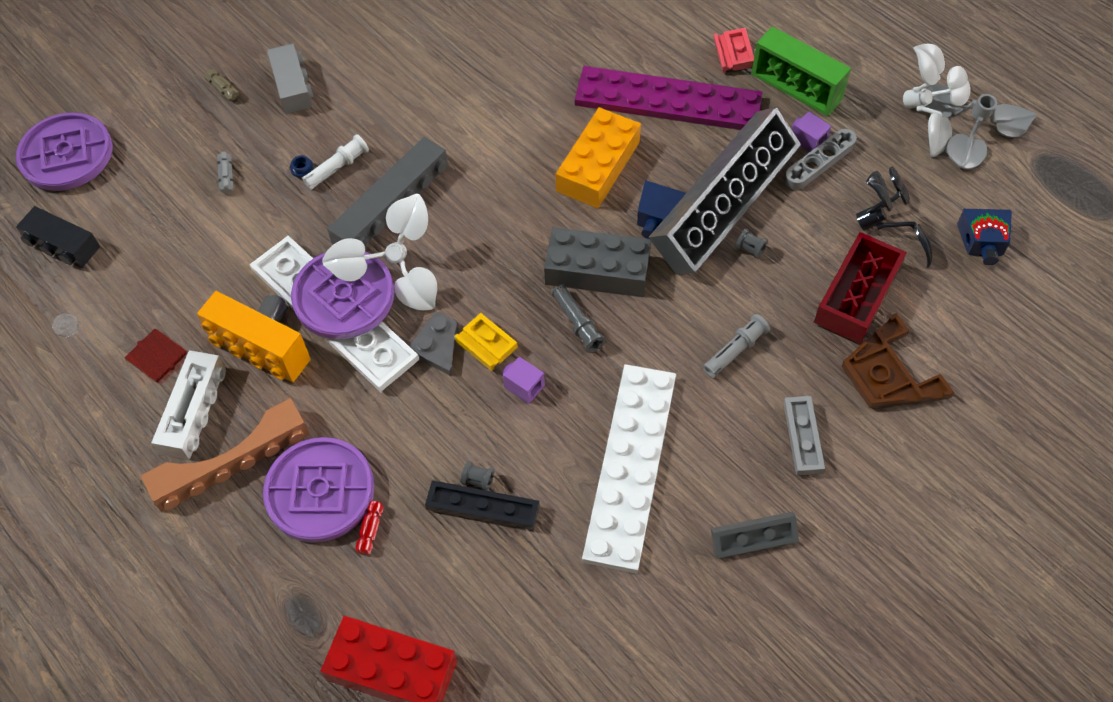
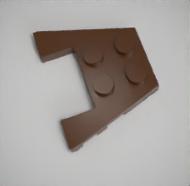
[842,313,954,408]

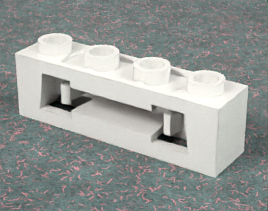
[151,350,226,460]

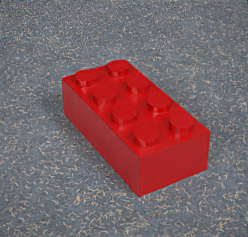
[320,615,458,702]

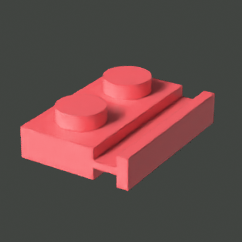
[714,28,754,73]

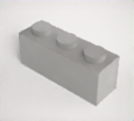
[267,44,314,114]

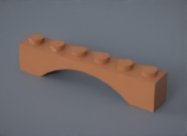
[140,398,309,512]

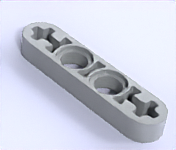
[784,129,857,190]

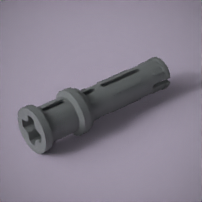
[551,284,606,353]

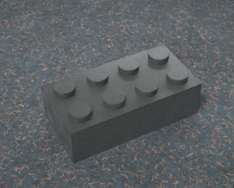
[544,227,651,297]

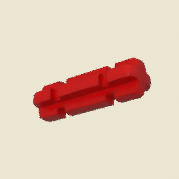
[355,501,384,555]

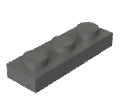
[711,512,799,559]

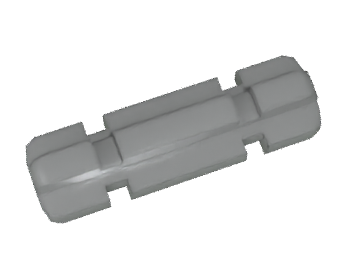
[217,152,234,194]

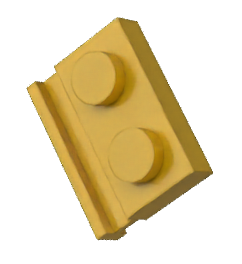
[454,313,518,372]

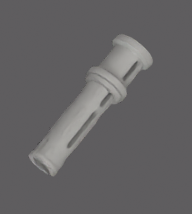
[702,314,770,378]

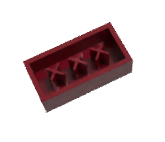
[814,232,907,344]

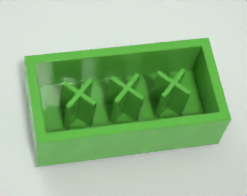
[751,26,851,116]

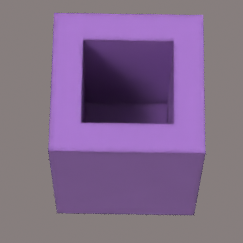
[792,112,831,152]
[503,357,545,404]

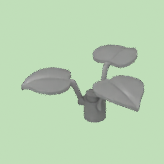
[926,84,1037,170]

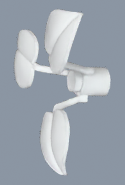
[903,44,970,157]
[322,194,437,310]

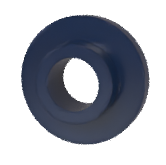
[290,155,314,178]

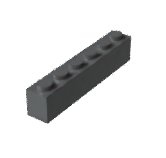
[327,136,448,247]

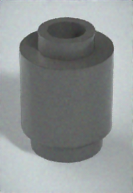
[257,295,288,323]

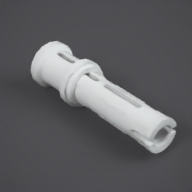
[302,134,369,190]

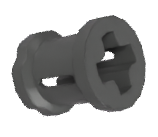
[736,229,768,259]
[460,461,495,491]

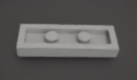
[783,396,825,475]

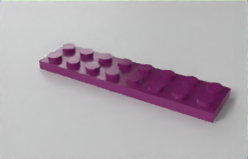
[575,66,763,130]

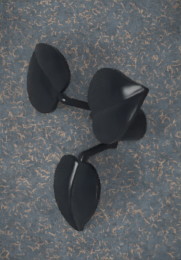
[856,166,933,268]

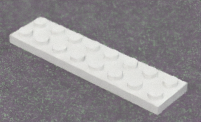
[249,236,419,392]
[582,364,676,574]

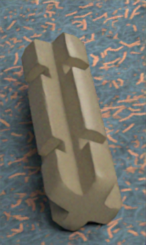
[205,69,239,101]

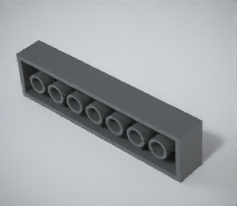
[648,107,801,275]

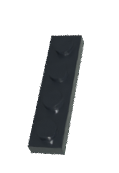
[425,480,540,530]

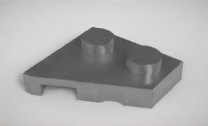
[409,311,458,375]

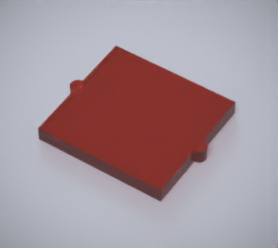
[124,328,187,383]

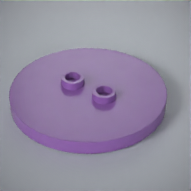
[16,113,113,191]
[291,251,394,339]
[263,437,375,543]

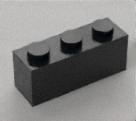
[16,206,100,268]

